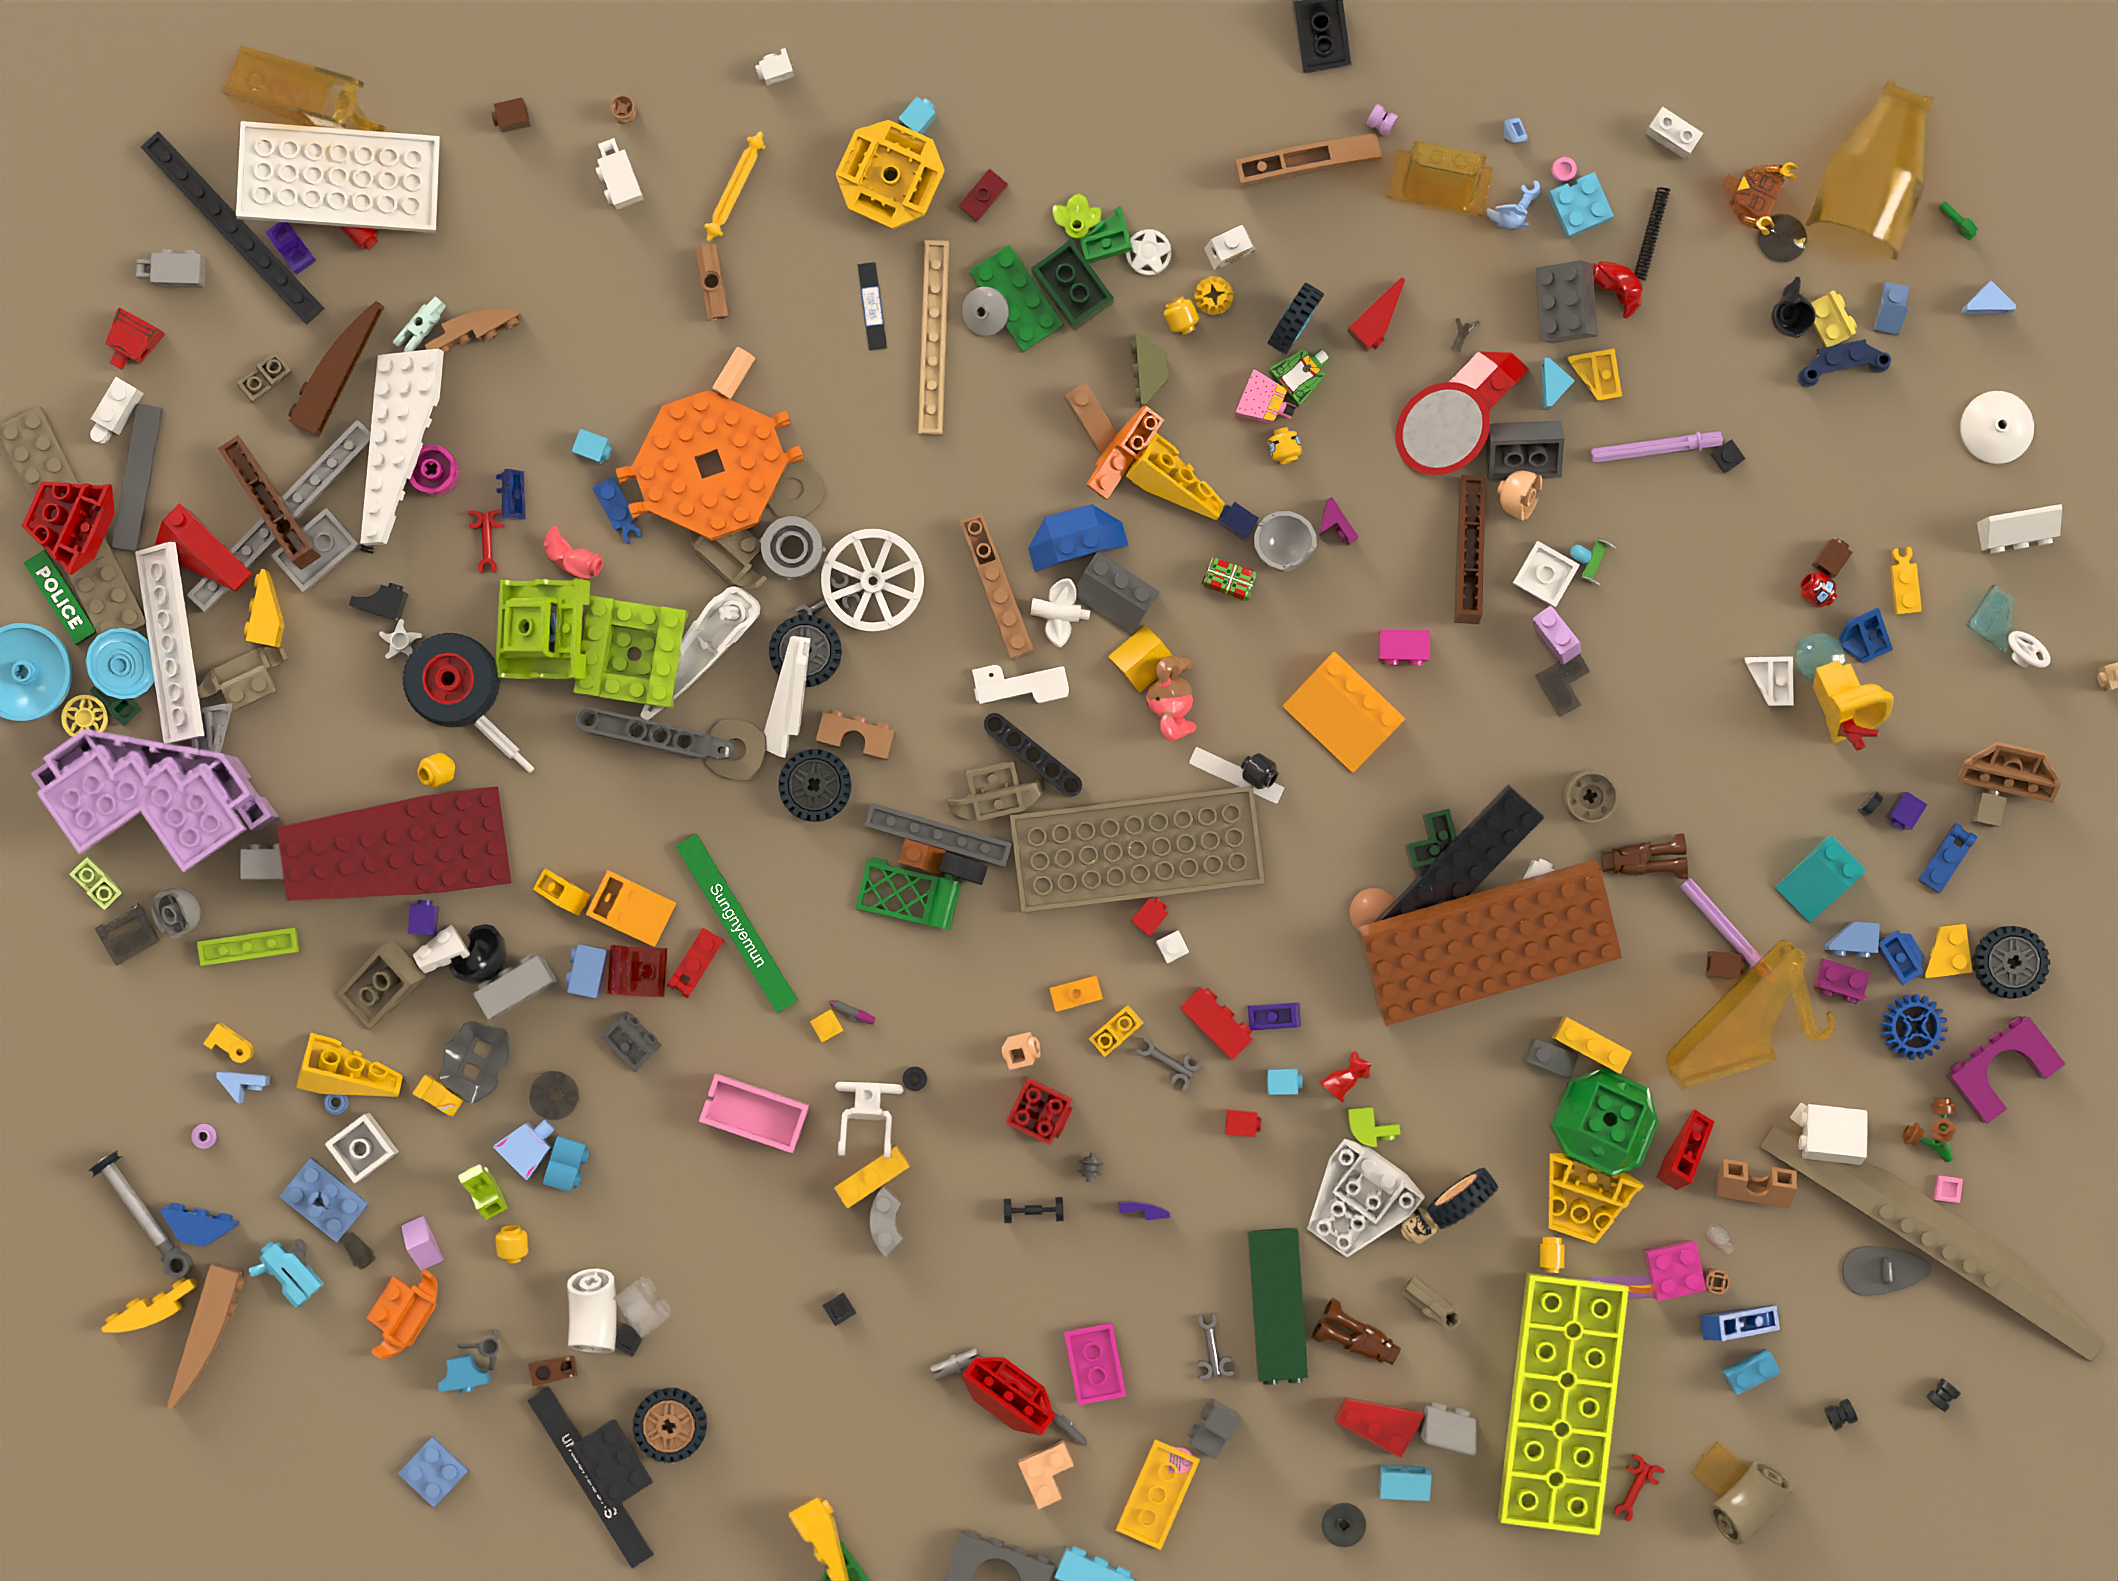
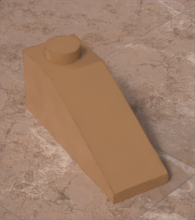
[1065,382,1117,455]

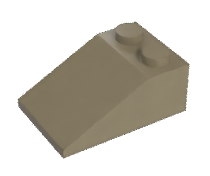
[337,940,426,1030]

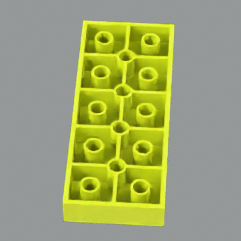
[1497,1273,1629,1535]

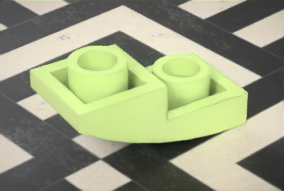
[69,856,122,910]

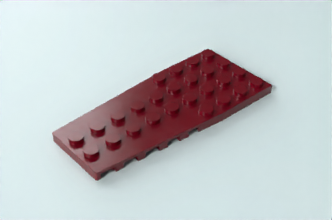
[277,786,512,901]

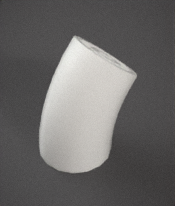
[567,1269,617,1353]

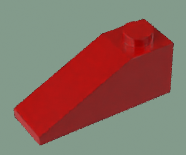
[1347,277,1405,352]
[1656,1109,1715,1190]

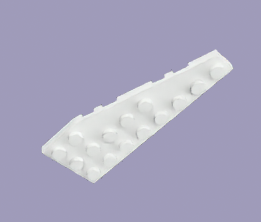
[360,349,444,546]

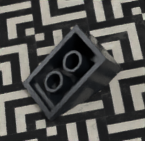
[1292,0,1351,73]

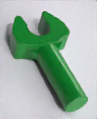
[1939,201,1978,240]

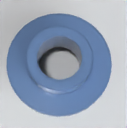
[324,1094,349,1115]

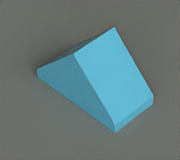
[1541,358,1575,410]

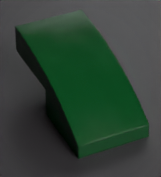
[89,686,142,726]

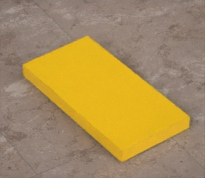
[1115,1439,1200,1550]

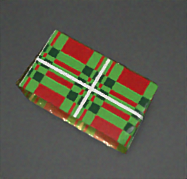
[1201,556,1257,601]

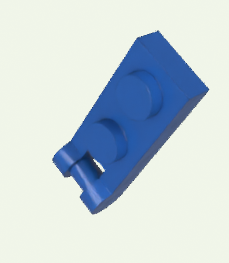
[1918,822,1977,893]

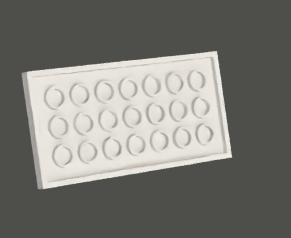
[236,121,440,233]

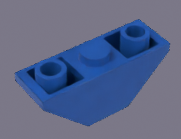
[161,1203,239,1247]

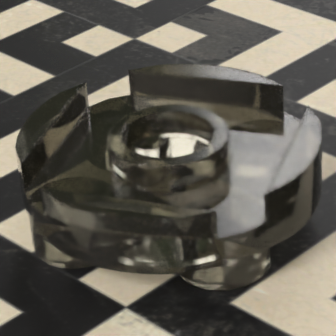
[529,1071,579,1120]

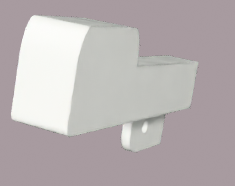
[972,665,1069,704]

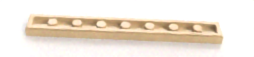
[918,240,949,435]

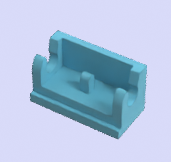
[1379,1464,1431,1501]

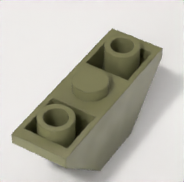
[1131,331,1168,408]

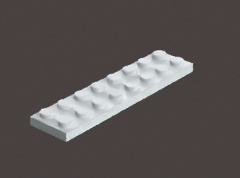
[135,542,204,744]

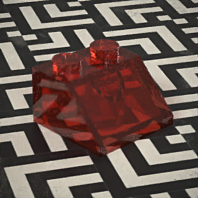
[607,945,667,997]

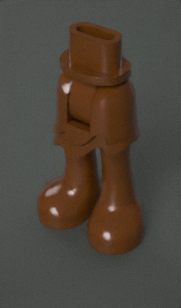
[1601,833,1688,880]
[1311,1297,1401,1365]

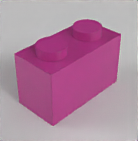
[1378,629,1430,666]

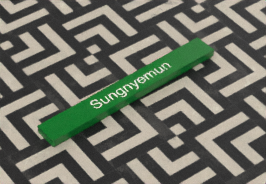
[675,834,798,1013]

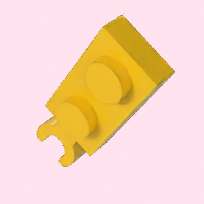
[1890,547,1922,615]

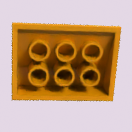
[1282,652,1405,773]

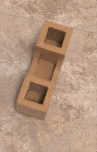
[816,709,895,760]
[1716,1159,1797,1208]

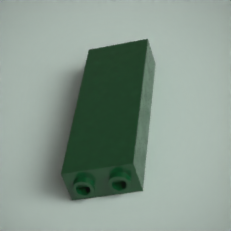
[1247,1227,1308,1385]

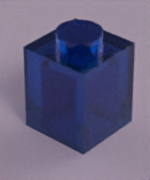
[1219,502,1259,541]

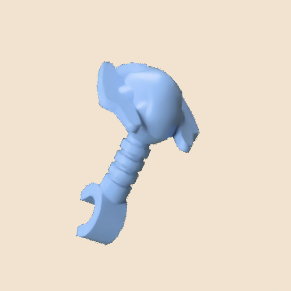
[1486,180,1540,230]

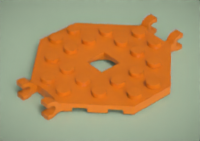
[615,390,804,541]

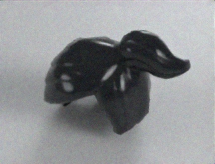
[1771,277,1816,338]

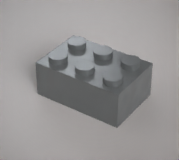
[1536,260,1598,343]

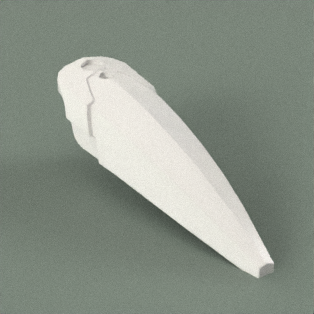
[640,586,760,720]

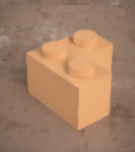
[1018,1440,1074,1509]

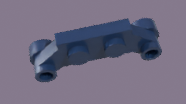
[1798,339,1891,388]

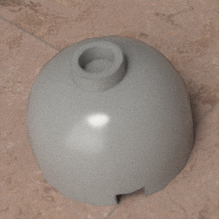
[151,888,201,938]

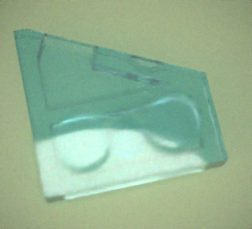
[1966,585,2015,652]

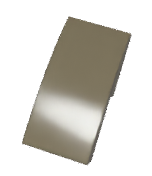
[237,352,291,404]

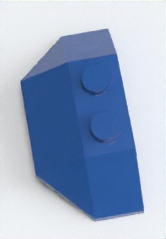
[1028,504,1128,572]

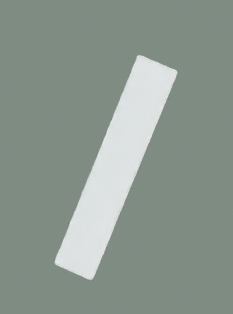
[1189,747,1284,804]

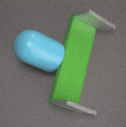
[1570,539,1616,586]

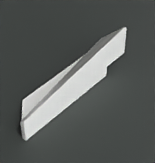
[764,636,811,757]

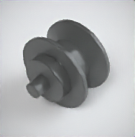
[1077,1153,1103,1183]

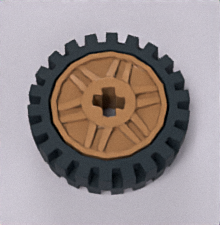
[633,1388,707,1463]

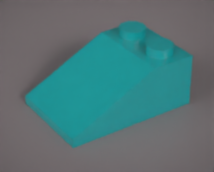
[1775,836,1867,923]

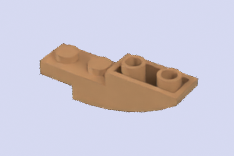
[425,308,523,356]

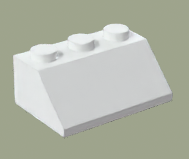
[1977,504,2062,554]

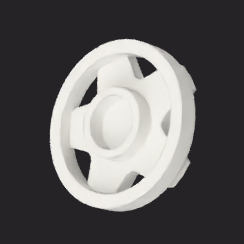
[1126,229,1171,276]

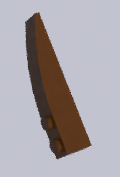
[288,301,384,437]
[218,435,321,570]
[1454,475,1486,624]

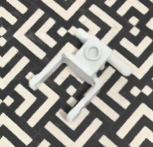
[835,1082,904,1158]

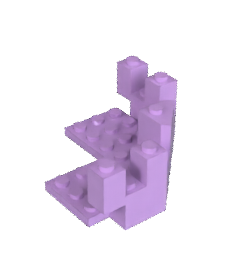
[31,729,279,872]

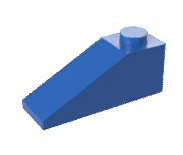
[1700,1305,1780,1341]

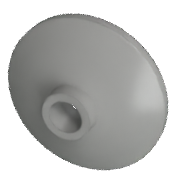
[962,287,1009,336]

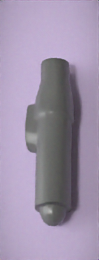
[1052,1411,1087,1446]

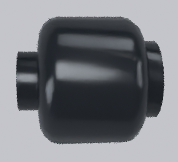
[1241,753,1279,790]

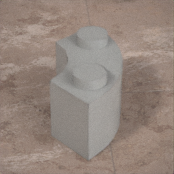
[870,1185,904,1257]

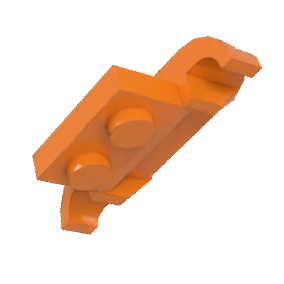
[367,1269,438,1359]

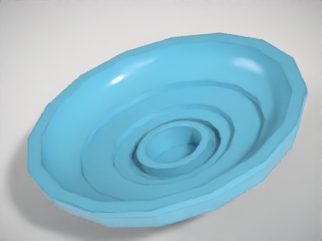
[86,628,155,699]

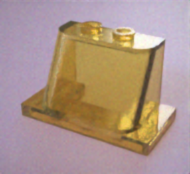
[1387,140,1493,217]

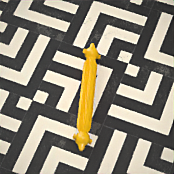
[704,132,765,242]

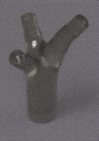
[1451,318,1480,353]

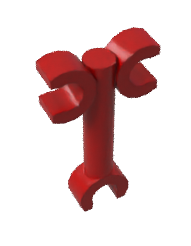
[468,509,504,573]
[1613,1454,1665,1522]

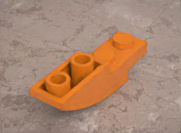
[1086,405,1164,499]

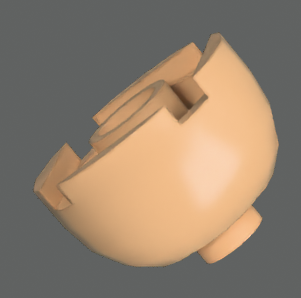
[1498,470,1542,521]

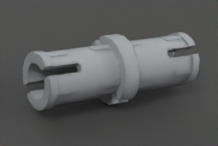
[930,1347,980,1381]

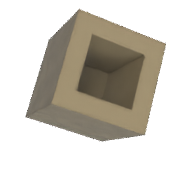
[1971,789,2007,827]

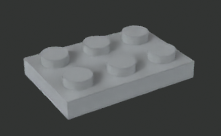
[271,508,360,593]

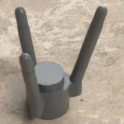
[457,1330,500,1370]

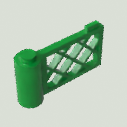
[856,857,962,930]

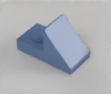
[1874,282,1909,335]

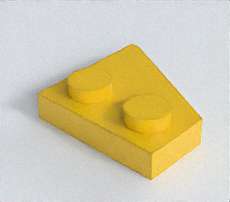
[1568,348,1622,402]
[1923,924,1972,978]

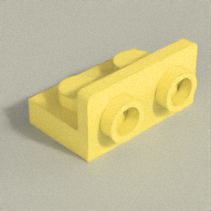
[1811,290,1857,348]

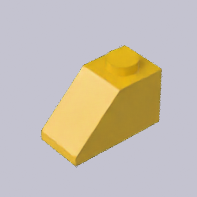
[533,868,591,916]

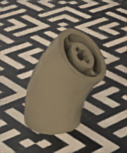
[1710,1461,1793,1545]

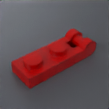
[667,928,724,999]

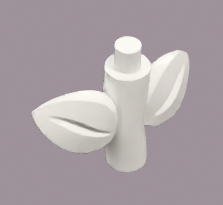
[1030,578,1090,648]

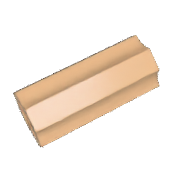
[712,347,755,399]

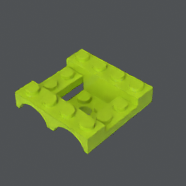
[496,579,590,679]
[574,595,689,709]

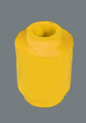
[1540,1237,1565,1273]

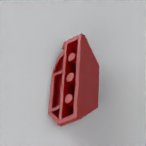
[1450,351,1529,411]
[961,1357,1055,1436]

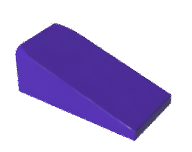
[1248,1002,1301,1030]

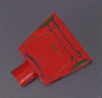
[105,307,165,370]

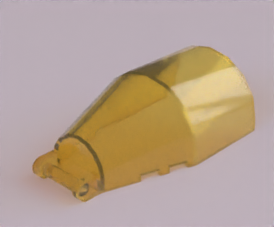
[1805,80,1934,260]

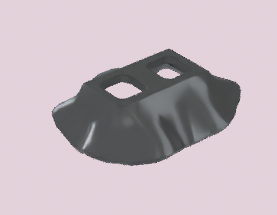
[439,1021,511,1104]

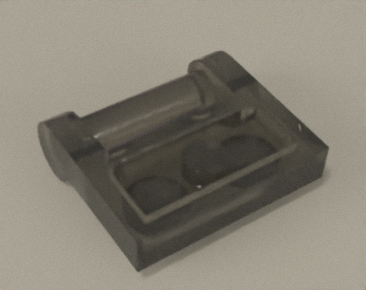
[95,903,161,966]

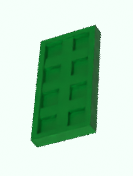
[969,244,1063,353]

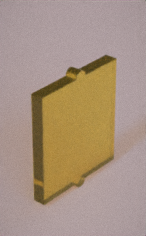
[1691,1442,1749,1497]

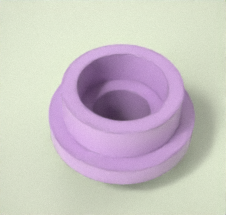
[191,1124,217,1149]

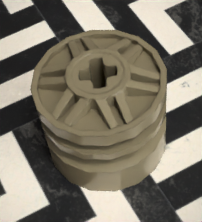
[1562,770,1618,823]

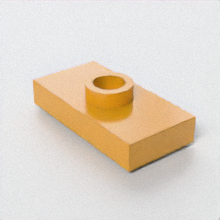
[1049,975,1103,1012]

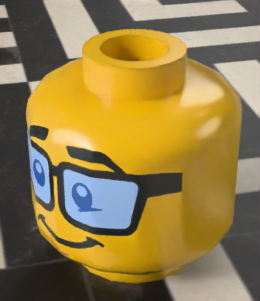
[1268,427,1302,465]

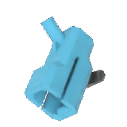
[249,1238,325,1308]

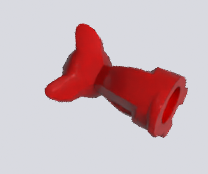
[1319,1051,1371,1103]

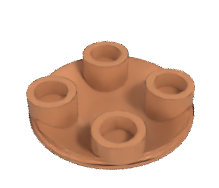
[1349,888,1395,931]

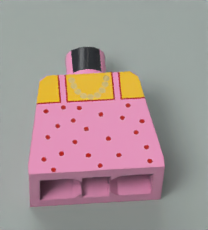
[1235,369,1296,424]

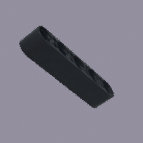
[984,713,1082,797]

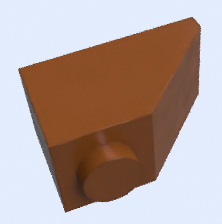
[898,839,953,876]

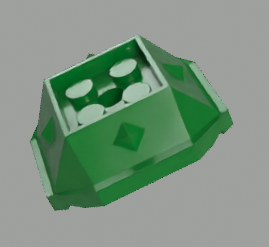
[1550,1067,1659,1177]

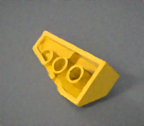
[1126,433,1225,520]
[296,1033,403,1097]
[789,1498,849,1581]

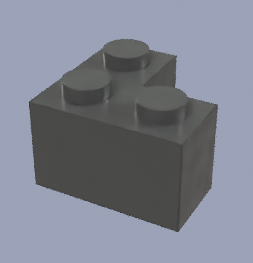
[1188,1399,1242,1460]

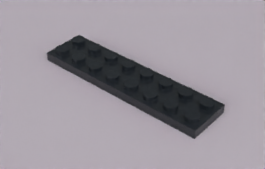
[1373,784,1545,923]

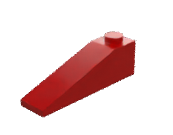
[155,503,253,591]

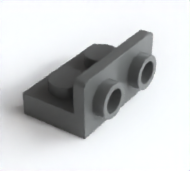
[600,1012,662,1072]

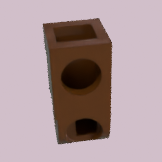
[529,1355,578,1386]

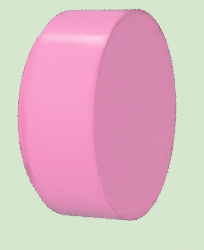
[1552,157,1577,183]

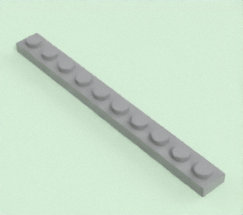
[187,420,371,613]

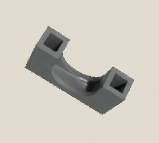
[944,1529,1055,1581]

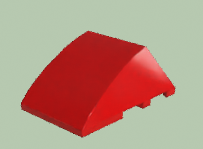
[21,481,115,575]

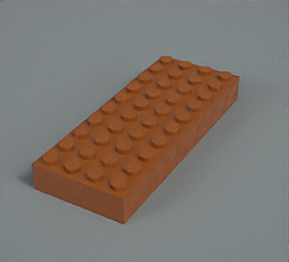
[1357,859,1622,1026]

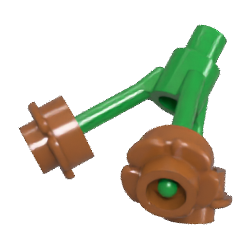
[1902,1098,1956,1162]

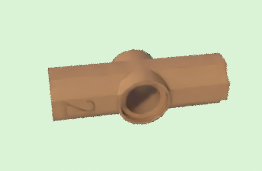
[695,244,729,321]

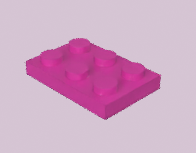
[1064,1322,1126,1406]

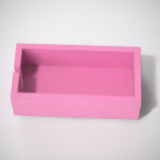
[699,1073,810,1153]

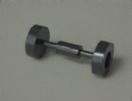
[1004,1197,1064,1223]

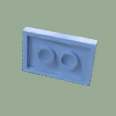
[280,1158,369,1243]

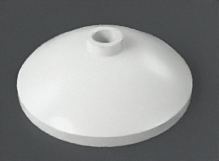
[1960,391,2034,464]

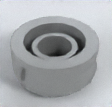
[759,516,826,580]

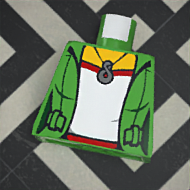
[1269,349,1330,408]

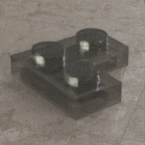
[1535,654,1590,717]

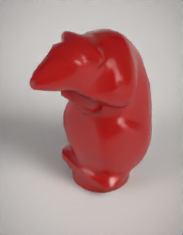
[1592,261,1643,319]

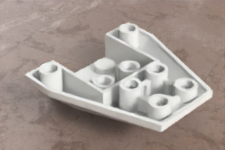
[1307,1139,1425,1257]

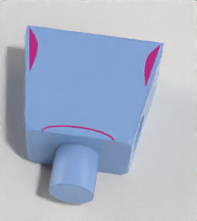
[493,1119,555,1180]

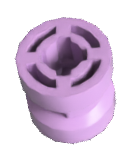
[1365,104,1398,137]

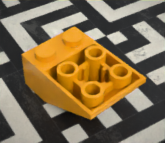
[586,870,677,947]

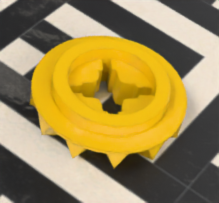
[1194,276,1233,315]

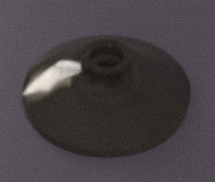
[1758,214,1807,263]

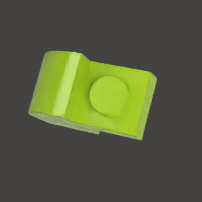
[1347,1106,1401,1147]
[458,1164,508,1220]

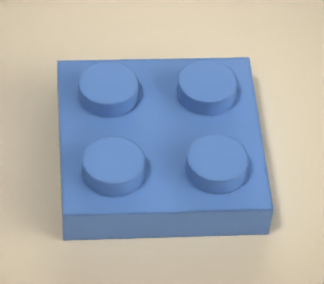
[398,1436,469,1507]

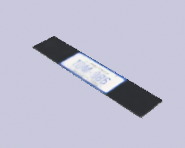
[858,262,887,351]

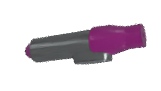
[830,1000,876,1025]

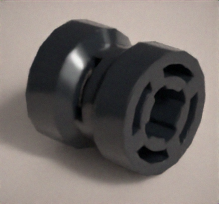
[1926,1378,1961,1412]
[1824,1399,1858,1431]

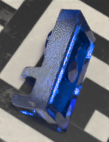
[496,469,526,520]

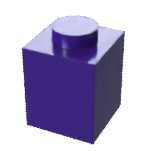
[1886,791,1928,831]
[408,900,439,935]

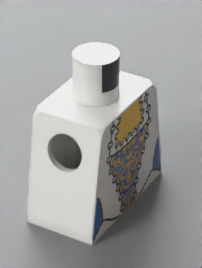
[1204,225,1256,271]

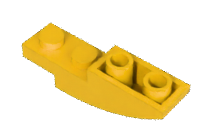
[101,1277,199,1332]

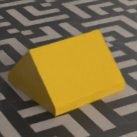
[1108,625,1173,693]

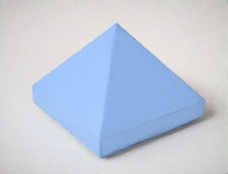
[1504,118,1528,143]

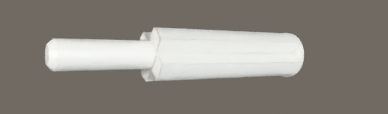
[474,715,534,773]

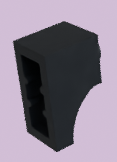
[349,582,409,621]

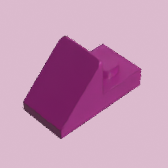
[1319,497,1359,545]

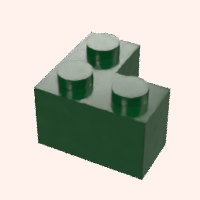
[1405,809,1456,869]

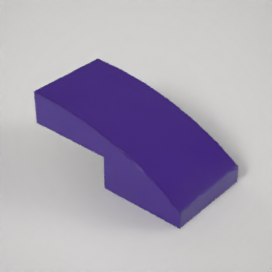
[265,222,316,275]
[1118,1201,1170,1220]

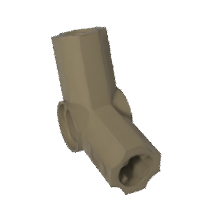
[1401,1276,1461,1330]

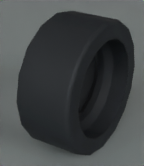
[939,852,988,885]

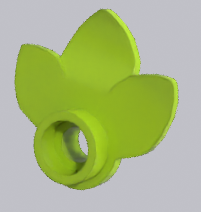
[1053,193,1101,240]

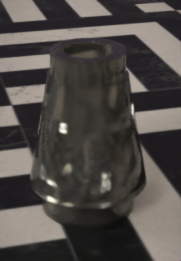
[342,1232,376,1270]

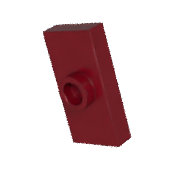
[958,168,1008,222]

